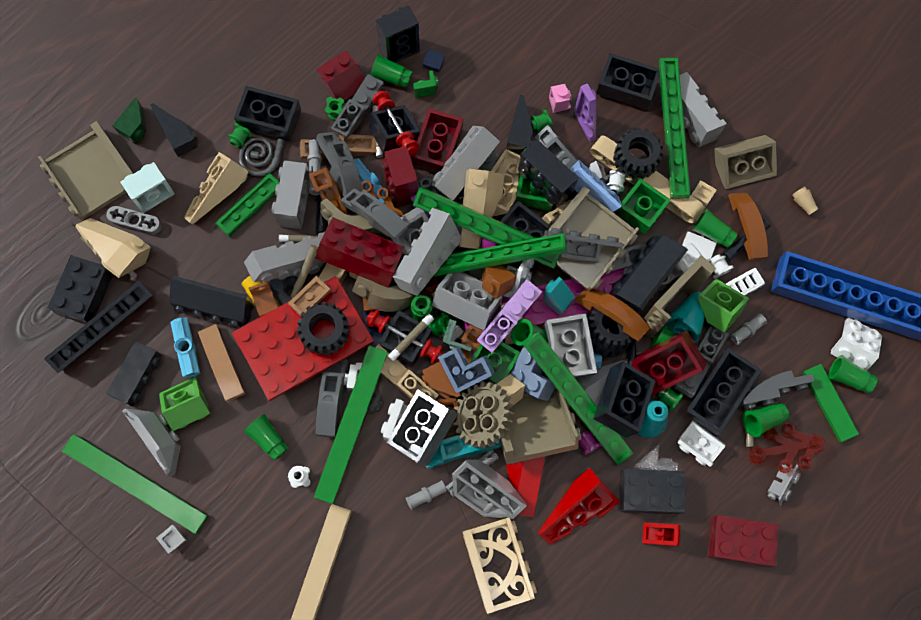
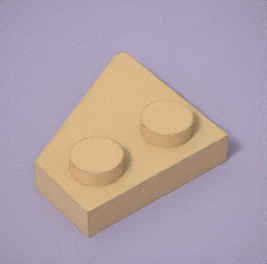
[542,199,572,226]

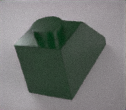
[112,98,146,144]

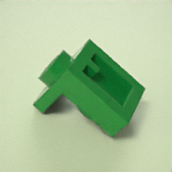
[413,71,439,98]

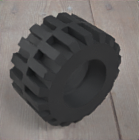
[613,128,664,180]
[297,302,350,356]
[587,308,634,358]

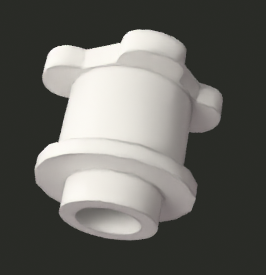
[606,170,627,194]
[710,254,734,279]
[288,466,311,488]

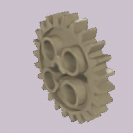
[453,381,514,448]

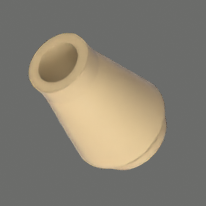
[792,187,818,215]

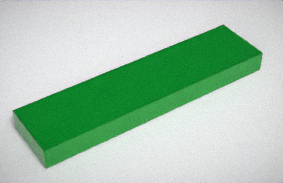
[216,173,280,237]
[802,364,859,443]

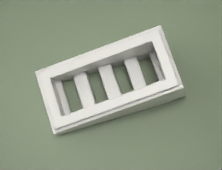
[726,268,765,296]

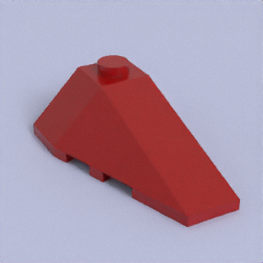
[506,456,545,518]
[538,468,620,544]

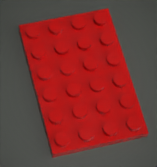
[232,276,374,401]

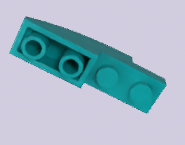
[426,435,501,469]

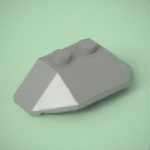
[122,409,181,477]
[452,460,527,519]

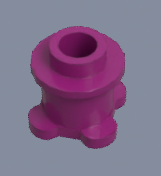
[578,430,602,456]

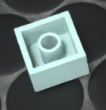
[121,162,175,213]

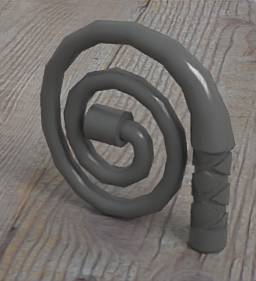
[239,137,285,176]

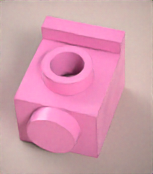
[549,84,571,113]

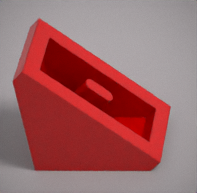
[642,523,681,547]

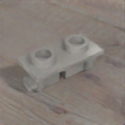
[768,462,801,505]

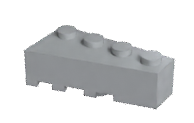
[680,72,727,148]
[431,126,500,201]
[393,208,462,296]
[244,232,325,282]

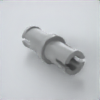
[730,314,767,345]
[406,480,447,510]

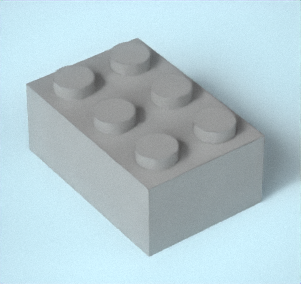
[272,161,309,230]
[432,272,504,330]
[545,314,597,378]

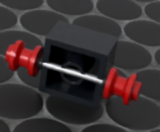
[369,91,420,156]
[366,310,445,367]

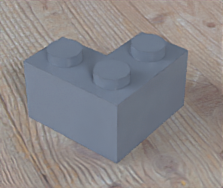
[438,346,495,393]
[511,346,556,401]

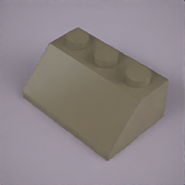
[715,135,777,189]

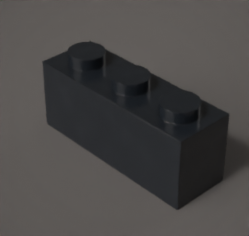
[106,341,161,407]

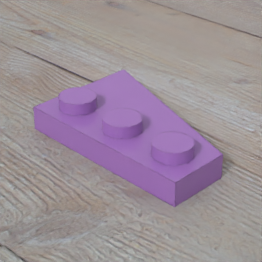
[574,83,596,142]

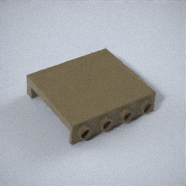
[38,121,133,220]
[543,186,639,291]
[643,255,717,338]
[491,387,581,464]

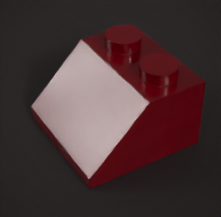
[316,50,365,103]

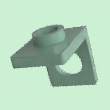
[442,319,472,351]

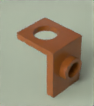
[248,281,277,317]

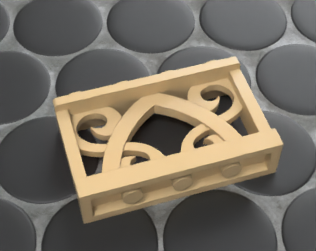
[462,517,537,614]

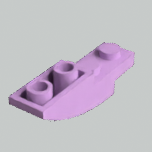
[477,279,542,353]

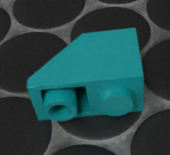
[543,277,575,316]

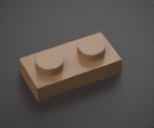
[288,276,331,315]

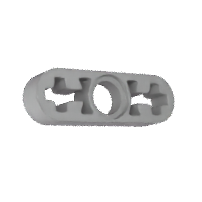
[107,206,162,235]

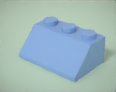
[570,160,622,212]

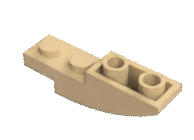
[375,344,438,400]

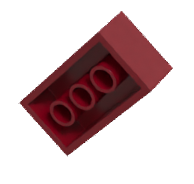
[315,217,405,288]

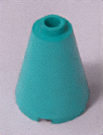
[664,292,705,343]
[637,399,668,438]

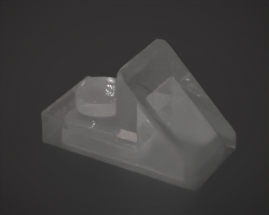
[634,446,678,471]

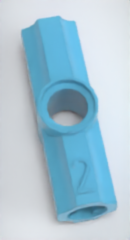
[170,318,201,378]

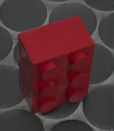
[412,108,464,173]
[382,146,418,208]
[631,330,707,396]
[708,515,779,567]

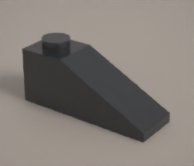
[506,94,535,154]
[150,103,198,157]

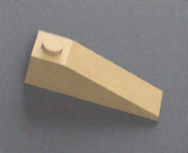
[491,149,520,216]
[184,152,249,225]
[459,169,504,249]
[76,218,151,278]

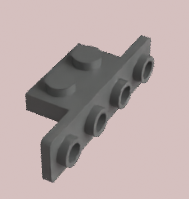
[545,228,624,262]

